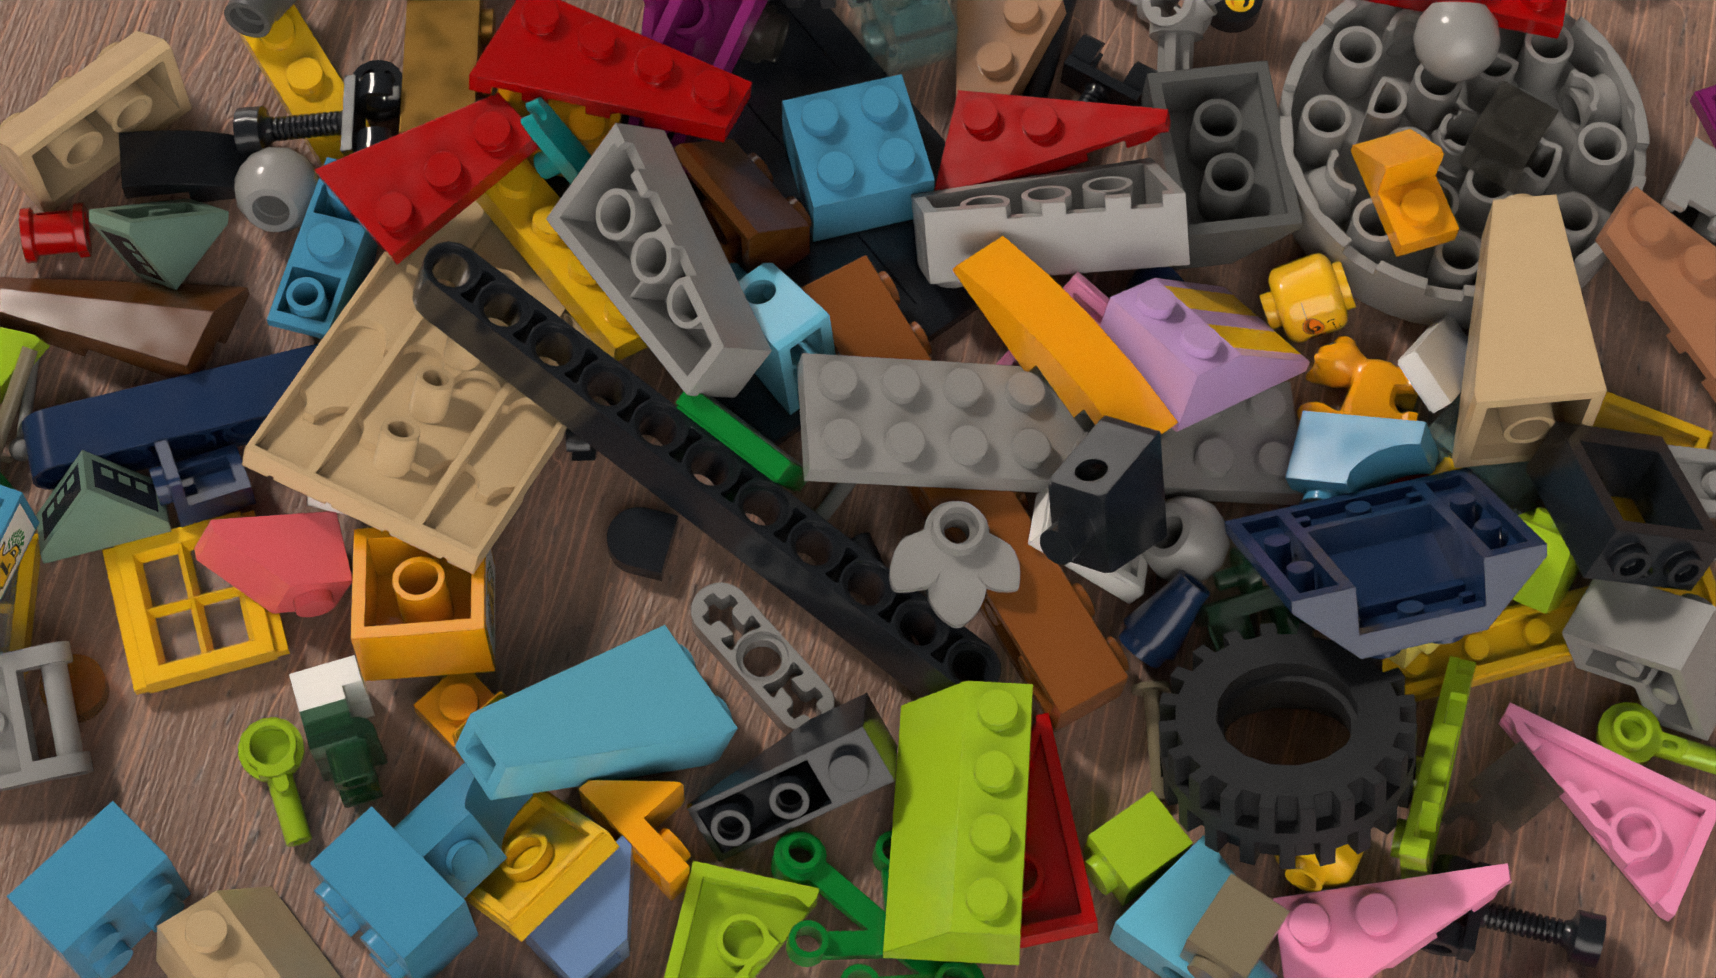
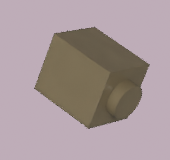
[1179,873,1290,978]

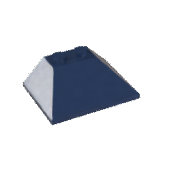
[1225,467,1547,659]

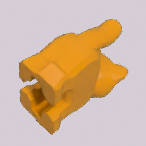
[1297,336,1419,421]

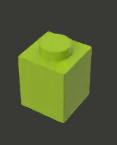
[1083,791,1193,906]

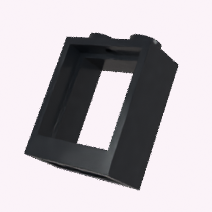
[1525,421,1716,591]

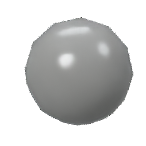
[1413,2,1501,83]
[234,147,319,232]
[1142,495,1230,582]

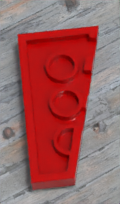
[469,0,752,143]

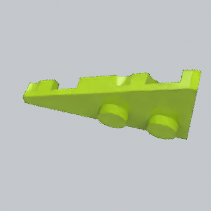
[1390,656,1476,879]
[664,861,819,978]

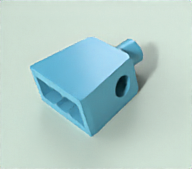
[730,263,836,415]
[1109,835,1278,978]

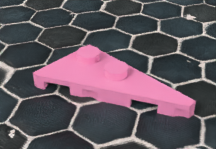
[1498,702,1716,922]
[1273,863,1512,978]

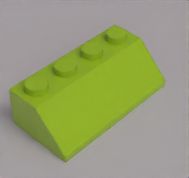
[883,681,1033,965]

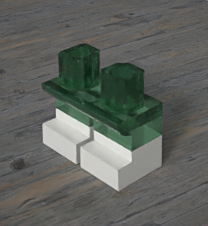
[289,655,388,808]

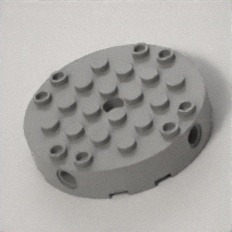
[1278,0,1650,329]

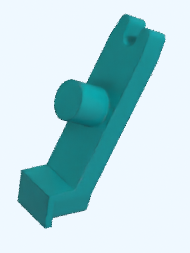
[521,97,591,184]

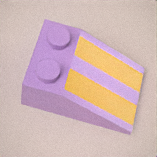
[1100,278,1310,432]

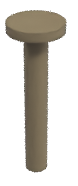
[0,346,38,463]
[1131,681,1171,802]

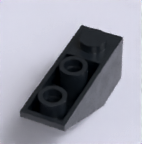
[687,693,898,862]

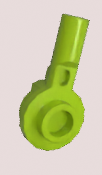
[1596,702,1716,775]
[238,717,312,847]

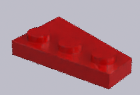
[314,92,539,265]

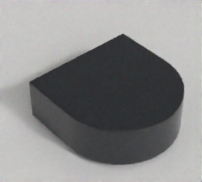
[607,507,679,581]

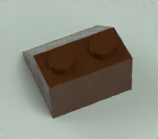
[673,139,812,273]

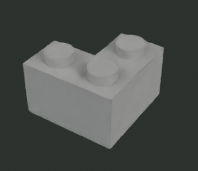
[1562,579,1716,741]

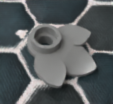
[889,501,1020,629]

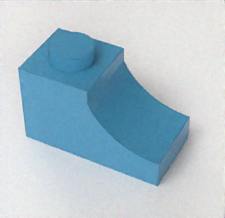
[1285,411,1439,505]
[394,762,533,899]

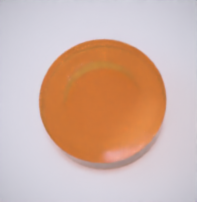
[39,654,110,723]

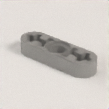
[691,582,834,735]

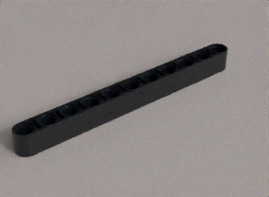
[412,241,1001,698]

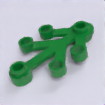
[771,830,985,978]

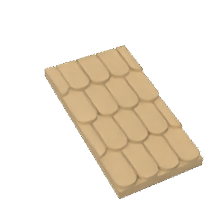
[242,200,595,574]

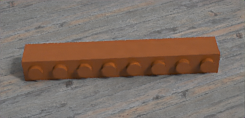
[801,255,1129,732]

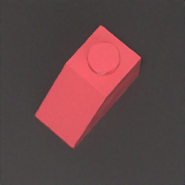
[194,511,352,617]

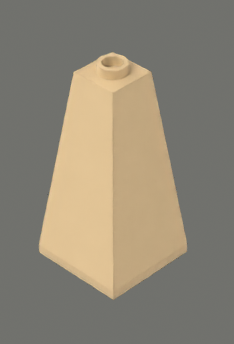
[1452,194,1607,468]

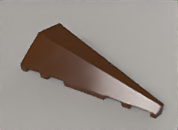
[0,277,250,378]

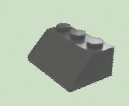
[1140,60,1303,270]

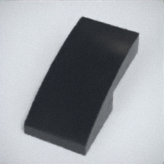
[119,130,248,202]

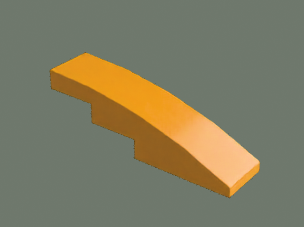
[952,236,1178,435]

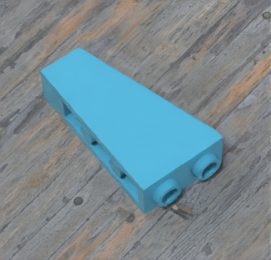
[455,625,738,800]

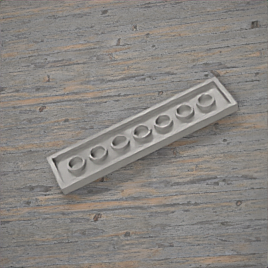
[797,353,1304,505]

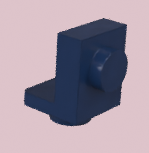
[149,439,256,527]

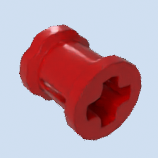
[19,202,92,264]

